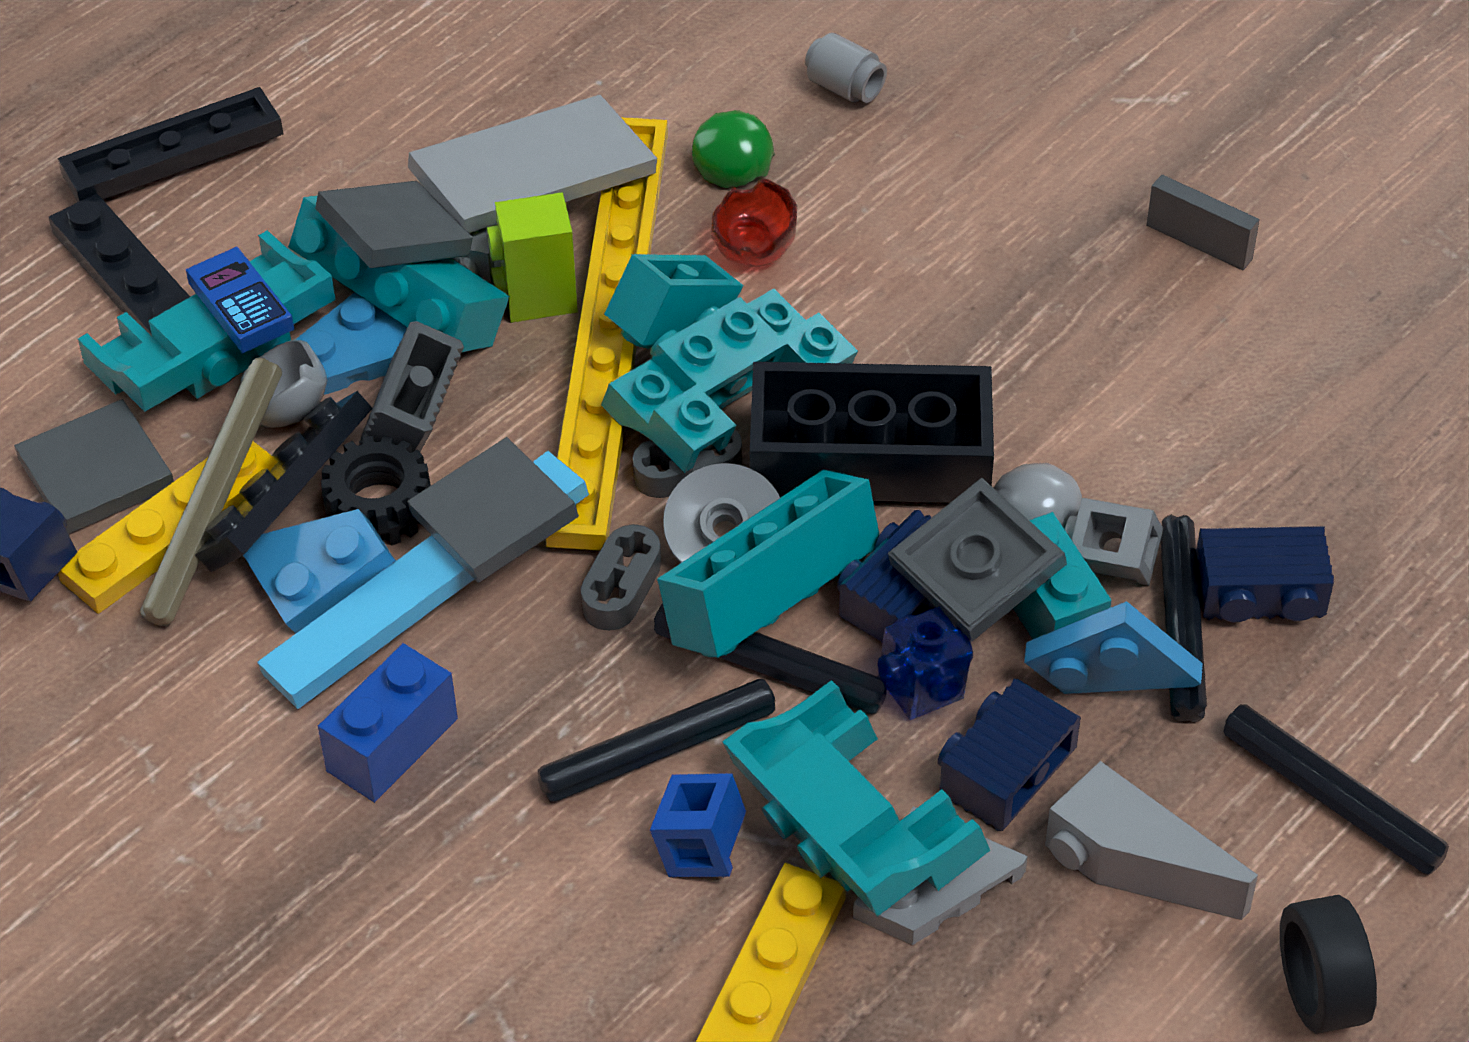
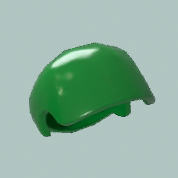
[692,110,775,188]

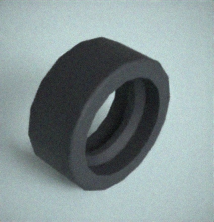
[1280,895,1377,1034]

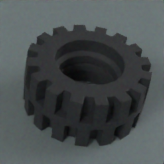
[321,436,431,546]

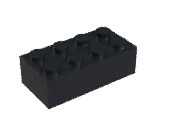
[750,362,994,503]

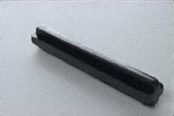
[1160,514,1207,722]
[654,603,888,714]
[538,679,776,802]
[1223,704,1449,875]

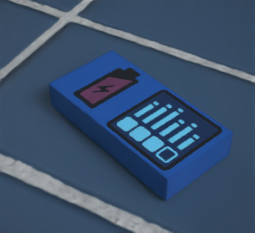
[186,247,294,353]

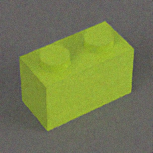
[487,192,578,323]

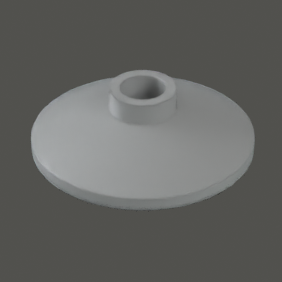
[663,463,780,563]

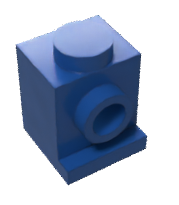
[650,773,746,877]

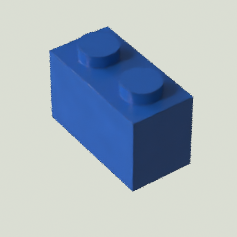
[318,643,458,803]

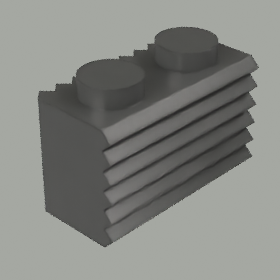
[359,321,464,452]

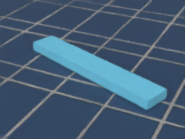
[257,451,589,709]

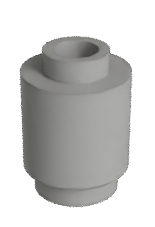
[805,33,887,103]

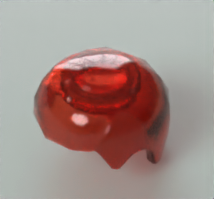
[711,178,797,267]

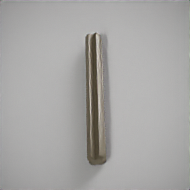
[140,358,282,627]

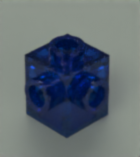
[877,607,973,720]

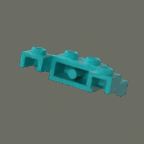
[77,230,336,412]
[601,289,858,473]
[722,680,991,917]

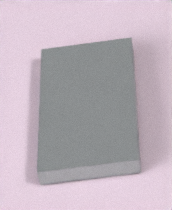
[408,95,657,233]

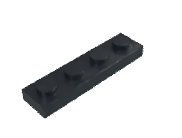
[58,87,284,202]
[49,193,190,336]
[195,391,373,572]

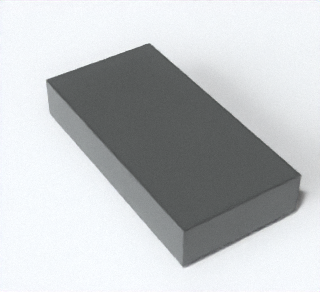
[1146,174,1260,270]

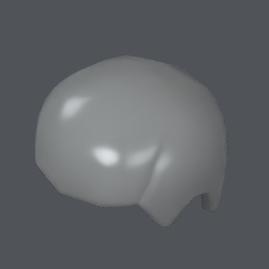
[241,339,327,428]
[993,463,1082,529]

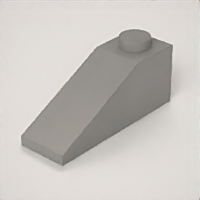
[1045,761,1258,920]

